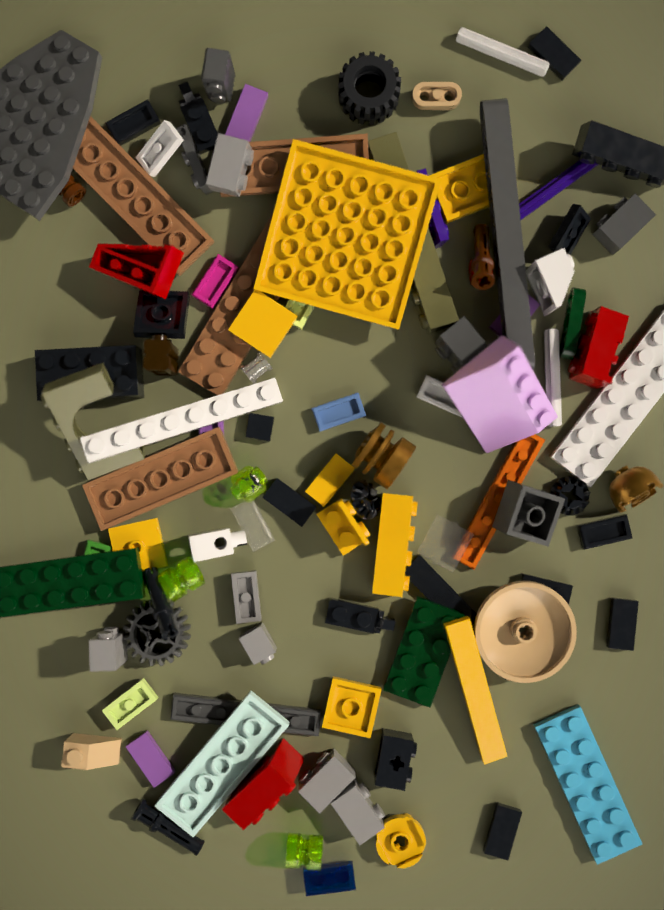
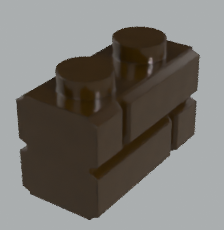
[143,335,179,376]

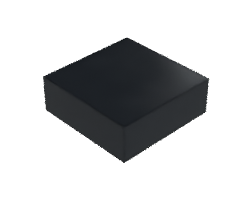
[246,413,275,441]

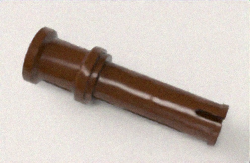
[471,223,495,290]

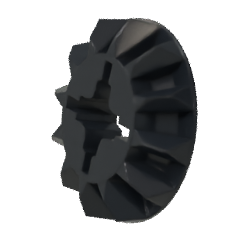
[550,476,590,516]
[351,480,381,520]

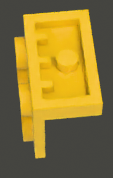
[316,498,371,556]

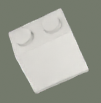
[526,248,574,316]

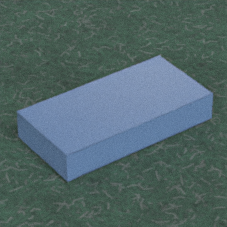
[312,393,366,432]

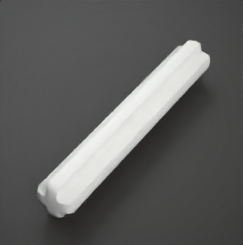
[456,27,549,77]
[544,329,562,427]

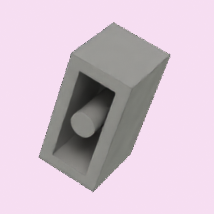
[206,133,254,197]
[89,627,128,672]
[298,749,356,814]
[331,778,385,845]

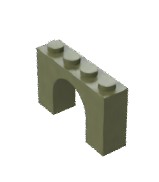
[41,363,145,480]

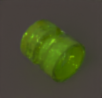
[158,556,205,602]
[285,833,323,871]

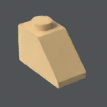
[61,733,122,770]

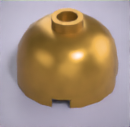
[609,466,663,513]

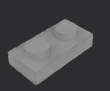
[231,570,262,624]

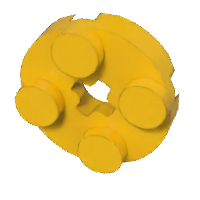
[375,813,426,868]

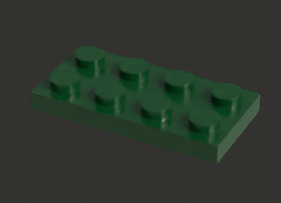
[383,596,465,708]

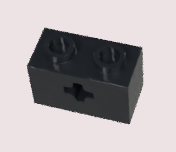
[374,728,417,791]

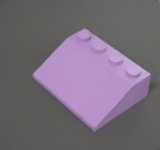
[442,335,558,453]

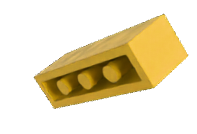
[372,493,418,597]

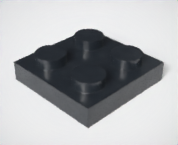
[133,290,190,339]

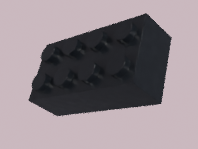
[35,345,144,402]

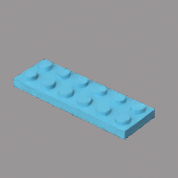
[533,704,642,865]

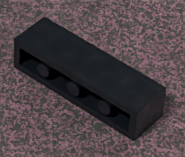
[572,120,664,188]

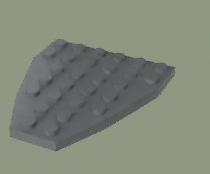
[0,30,102,221]

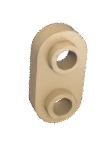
[412,82,462,110]

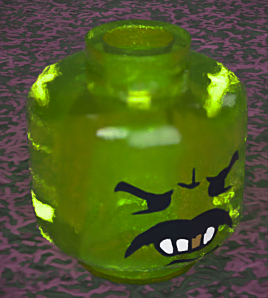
[230,466,268,503]

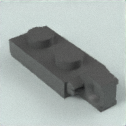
[175,124,214,195]

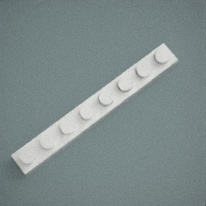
[80,378,283,463]

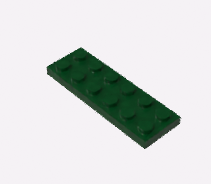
[0,547,146,617]

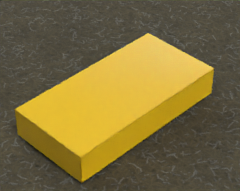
[305,453,355,507]

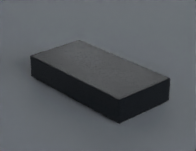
[528,26,581,81]
[105,99,161,146]
[262,478,317,527]
[577,514,633,550]
[606,597,639,651]
[483,802,522,861]

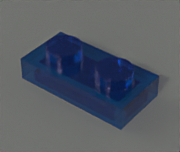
[303,861,356,896]

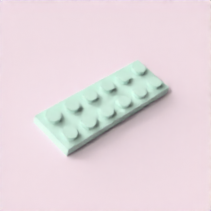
[155,691,289,837]

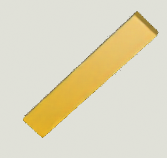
[444,616,508,765]

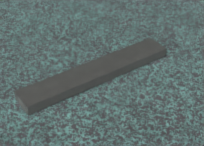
[170,693,321,736]

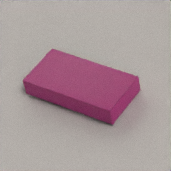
[192,254,240,309]

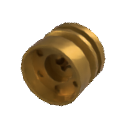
[352,423,417,489]

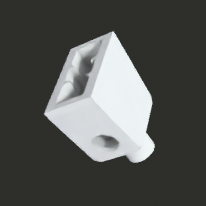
[189,528,247,562]

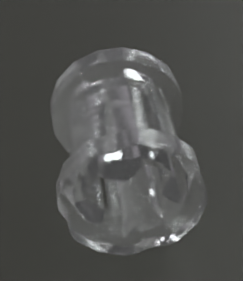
[240,352,273,384]

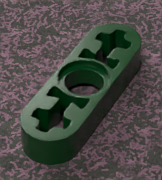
[560,287,586,360]

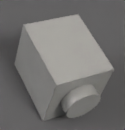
[239,622,277,665]

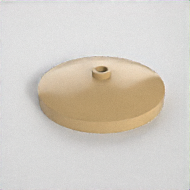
[474,581,577,683]

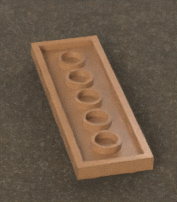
[220,134,369,197]
[82,427,239,531]

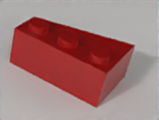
[568,306,629,389]

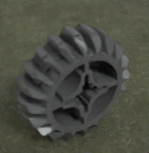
[123,599,191,666]

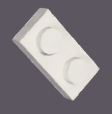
[136,120,184,177]

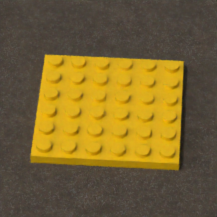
[253,139,441,330]

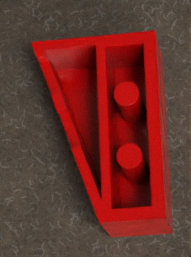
[89,244,184,299]
[222,738,305,830]

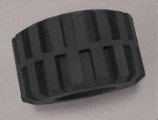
[338,51,401,126]

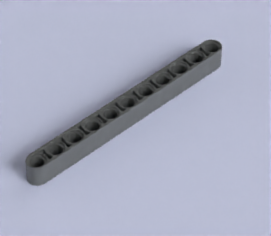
[480,98,535,370]

